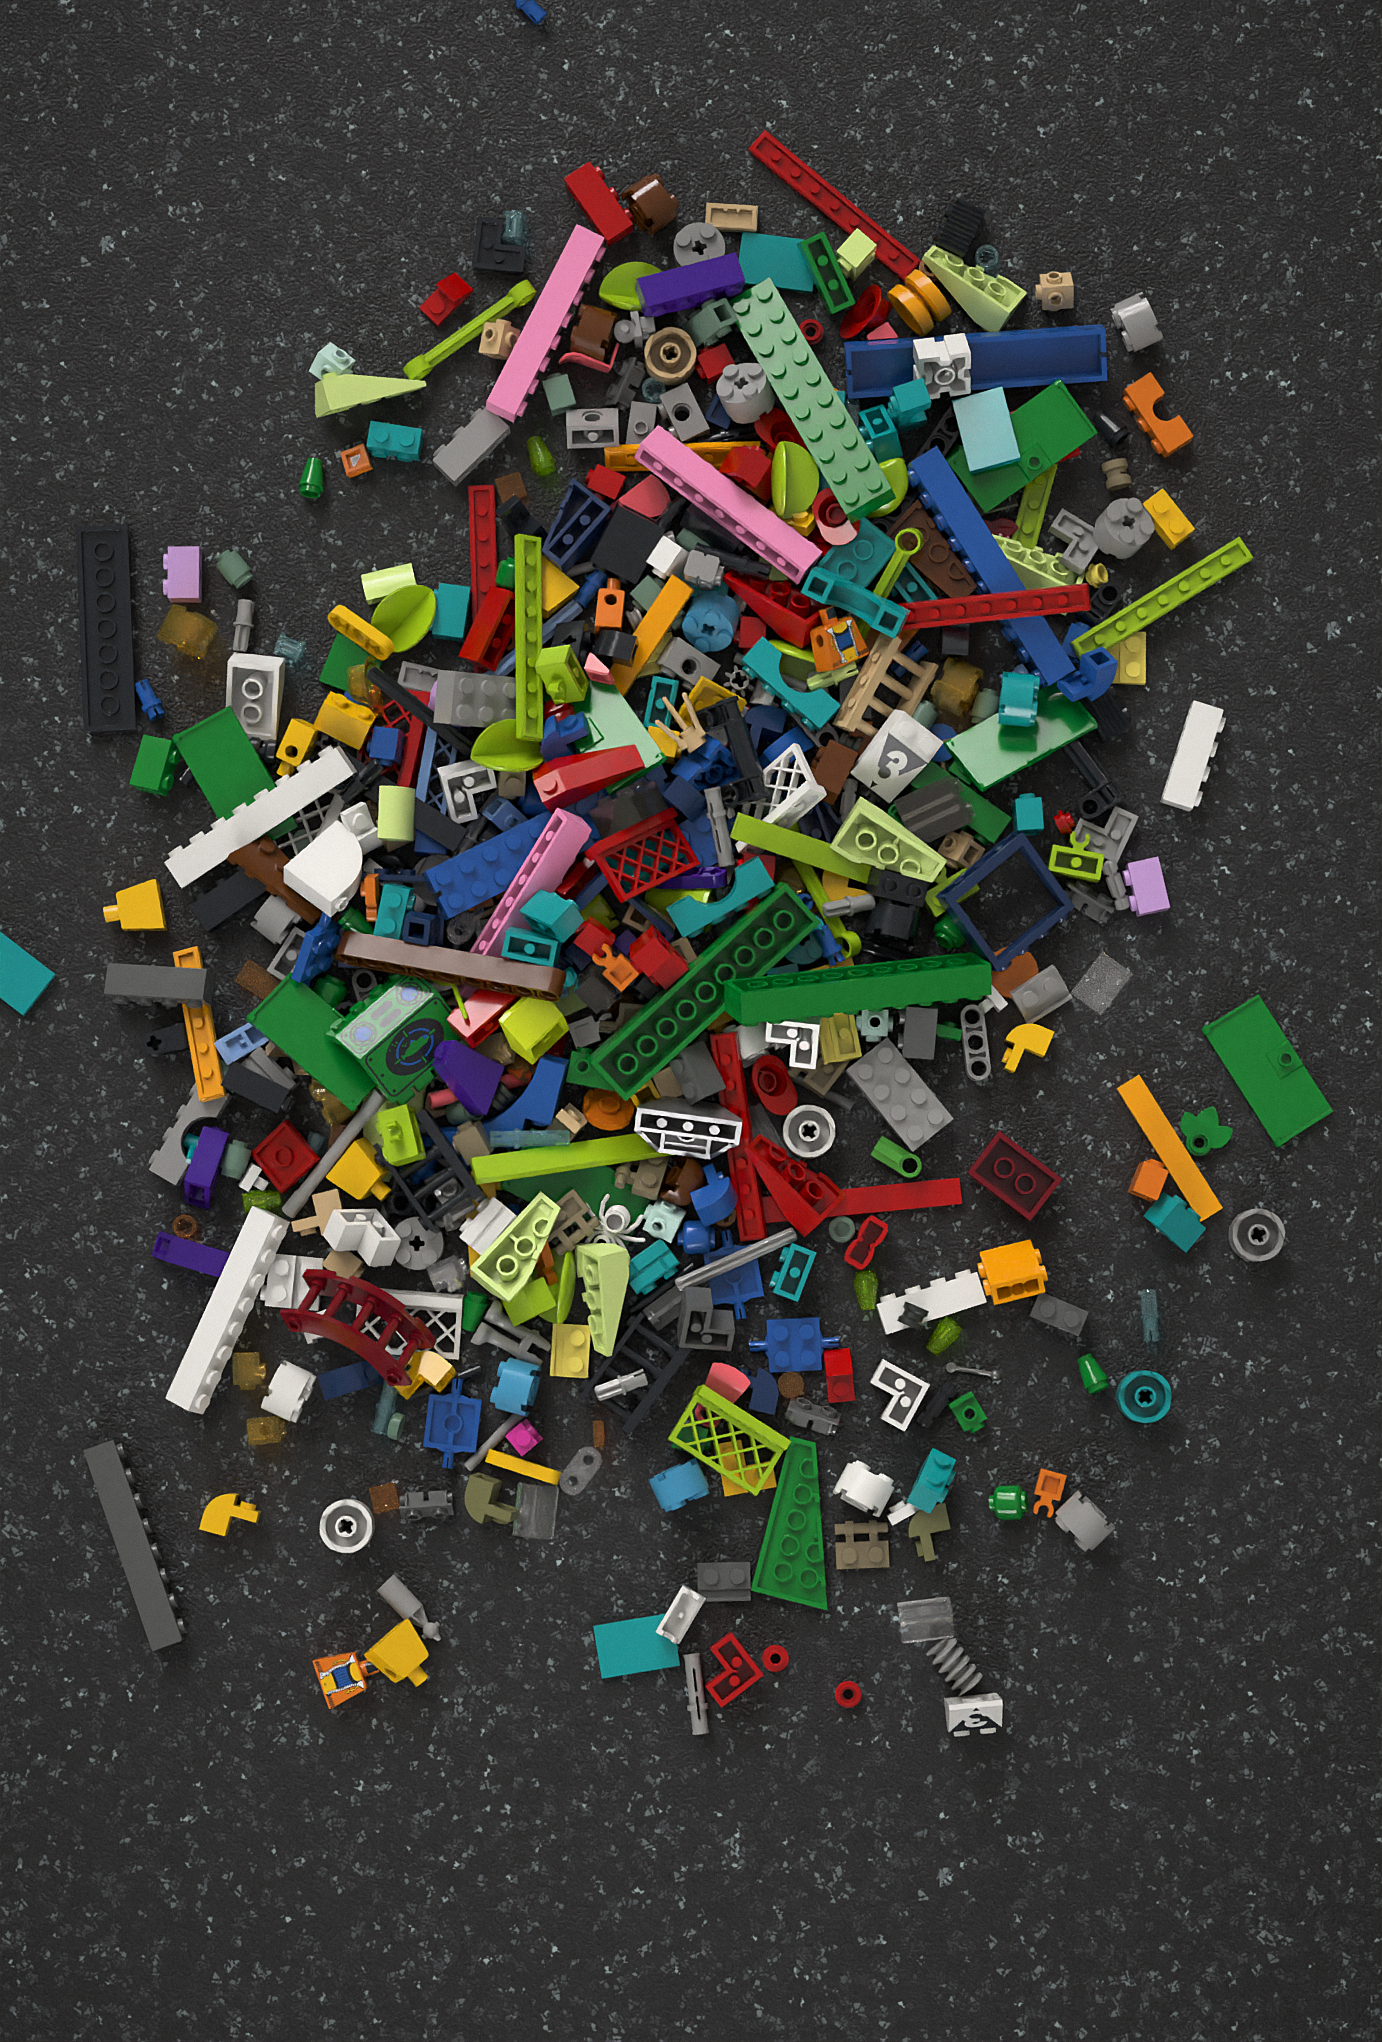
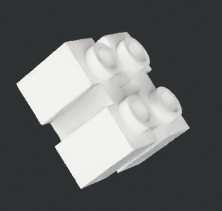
[913,333,971,399]

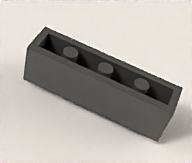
[104,963,215,1009]

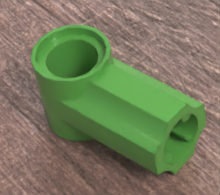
[871,1136,922,1178]

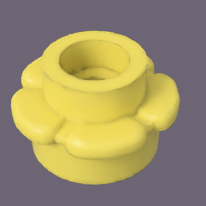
[1085,563,1108,588]

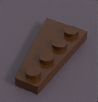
[885,499,977,598]
[226,835,322,925]

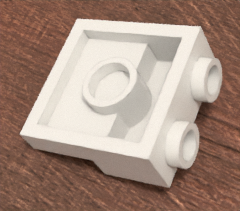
[260,1254,324,1311]

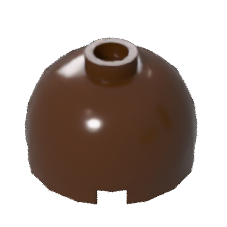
[658,1155,705,1206]

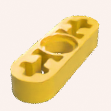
[328,605,395,660]
[485,1449,562,1485]

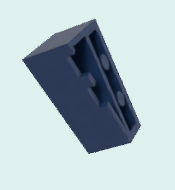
[541,478,612,575]
[782,784,843,866]

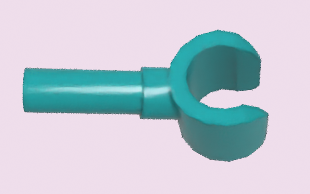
[563,967,577,989]
[183,1133,199,1164]

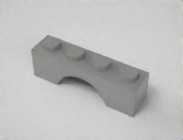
[149,1083,232,1186]

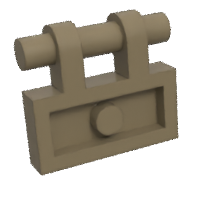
[787,1043,851,1098]
[614,1156,670,1201]
[547,1189,601,1256]
[835,1520,889,1569]

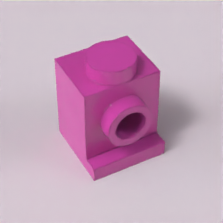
[505,1418,543,1456]

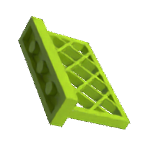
[667,1385,791,1496]

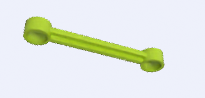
[403,280,537,380]
[854,527,924,664]
[789,822,861,960]

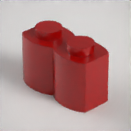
[844,1215,888,1270]

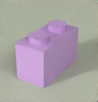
[163,546,202,603]
[1122,857,1170,917]

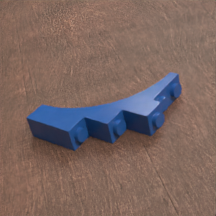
[422,1053,570,1170]

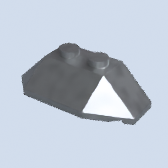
[634,1096,743,1159]

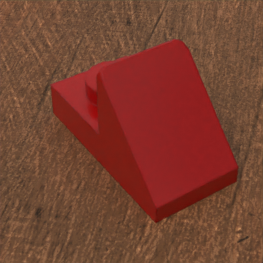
[419,273,474,327]
[823,1348,855,1403]

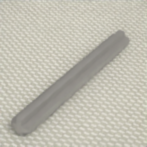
[675,1228,797,1292]

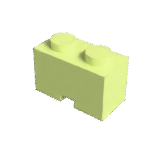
[836,228,877,281]

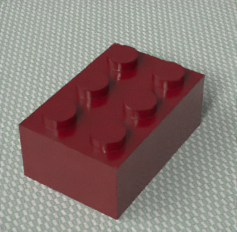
[966,1131,1062,1221]

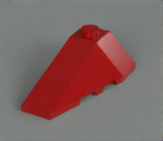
[722,570,836,649]
[532,744,646,814]
[744,1134,846,1237]

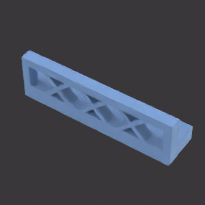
[415,726,462,816]

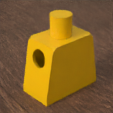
[542,555,579,619]
[276,718,321,778]
[103,879,167,931]
[326,1137,392,1202]
[364,1618,429,1687]

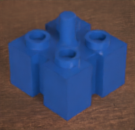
[670,733,740,798]

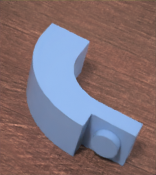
[214,1023,270,1065]

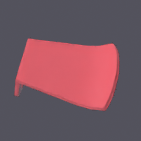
[558,342,619,373]
[609,474,672,518]
[695,1363,750,1427]

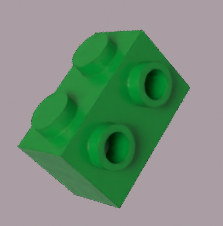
[129,735,181,797]
[565,1046,614,1091]

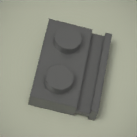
[697,1562,751,1602]

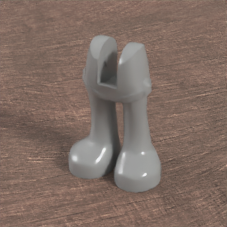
[470,1299,551,1366]

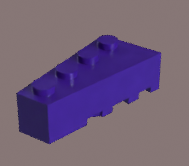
[635,252,745,317]

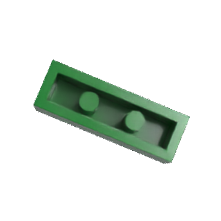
[797,231,855,315]

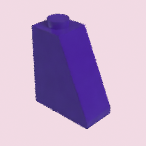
[432,1040,504,1116]
[184,1126,229,1210]
[151,1231,231,1278]

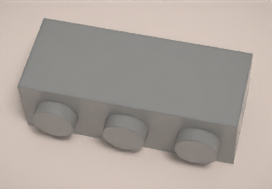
[433,407,511,487]

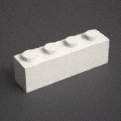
[1160,700,1226,812]
[876,1269,987,1335]

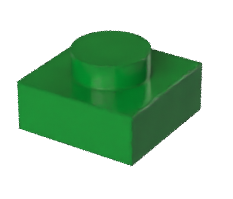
[936,1021,963,1042]

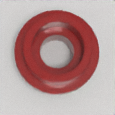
[799,319,824,345]
[1054,810,1076,835]
[762,1645,789,1672]
[835,1681,861,1708]

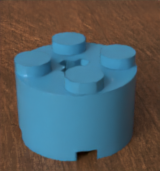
[682,591,740,653]
[490,1358,541,1417]
[648,1458,709,1512]

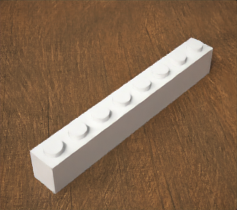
[164,745,357,888]
[166,1206,290,1414]

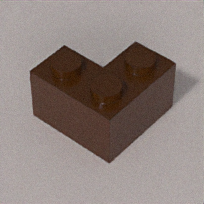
[804,739,858,806]

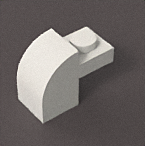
[339,802,382,856]

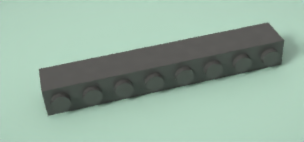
[83,1439,187,1651]

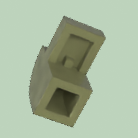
[465,1472,521,1524]
[907,1502,951,1562]

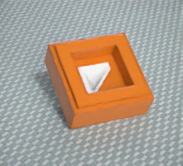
[340,443,373,478]

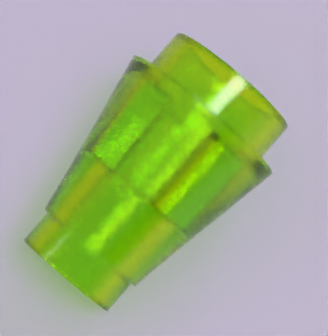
[526,436,556,476]
[242,1190,281,1214]
[853,1271,879,1310]
[926,1316,963,1356]

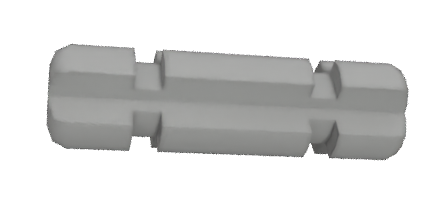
[1102,860,1130,910]

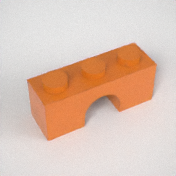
[1122,372,1194,458]

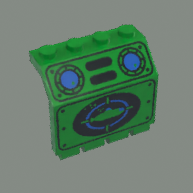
[325,973,468,1106]

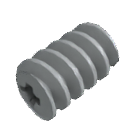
[926,1637,983,1697]

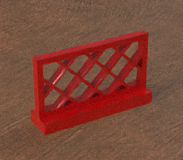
[356,684,431,790]
[584,807,700,903]

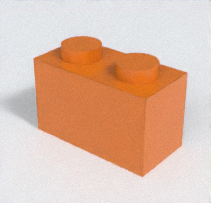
[1128,1159,1169,1202]

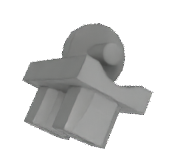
[614,311,656,348]

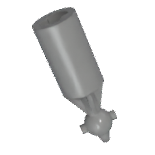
[377,1575,441,1641]

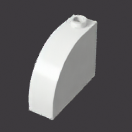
[284,820,362,917]

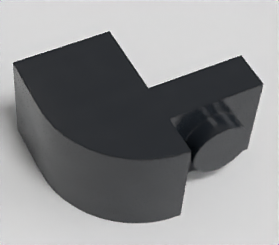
[495,494,548,549]
[593,630,639,668]

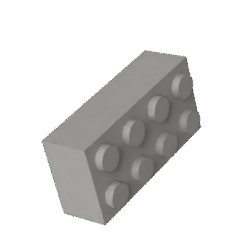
[433,670,516,728]
[846,1037,953,1153]

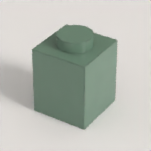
[542,373,577,416]

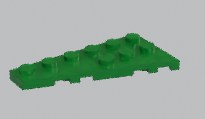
[751,1436,828,1611]

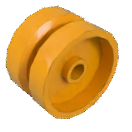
[887,269,952,337]

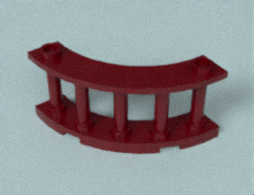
[279,1269,437,1386]

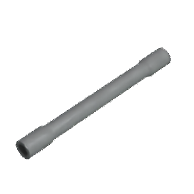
[282,1088,386,1218]

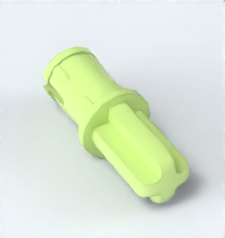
[806,661,859,692]

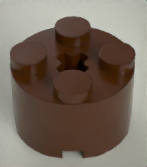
[621,173,680,236]
[570,304,618,363]

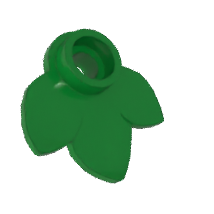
[1180,1106,1233,1156]

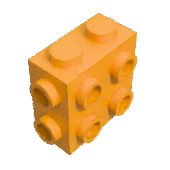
[977,1239,1048,1305]

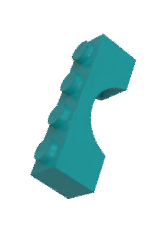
[887,377,931,435]
[801,565,910,639]
[741,636,841,733]
[666,855,774,938]

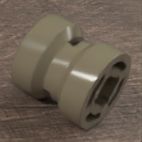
[1101,458,1132,491]

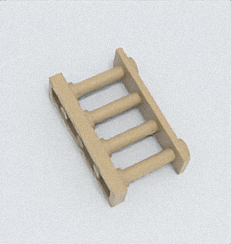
[832,633,938,739]

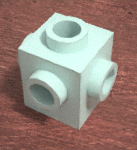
[309,342,355,380]
[856,1010,893,1042]
[643,1198,687,1243]

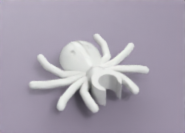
[577,1194,645,1252]

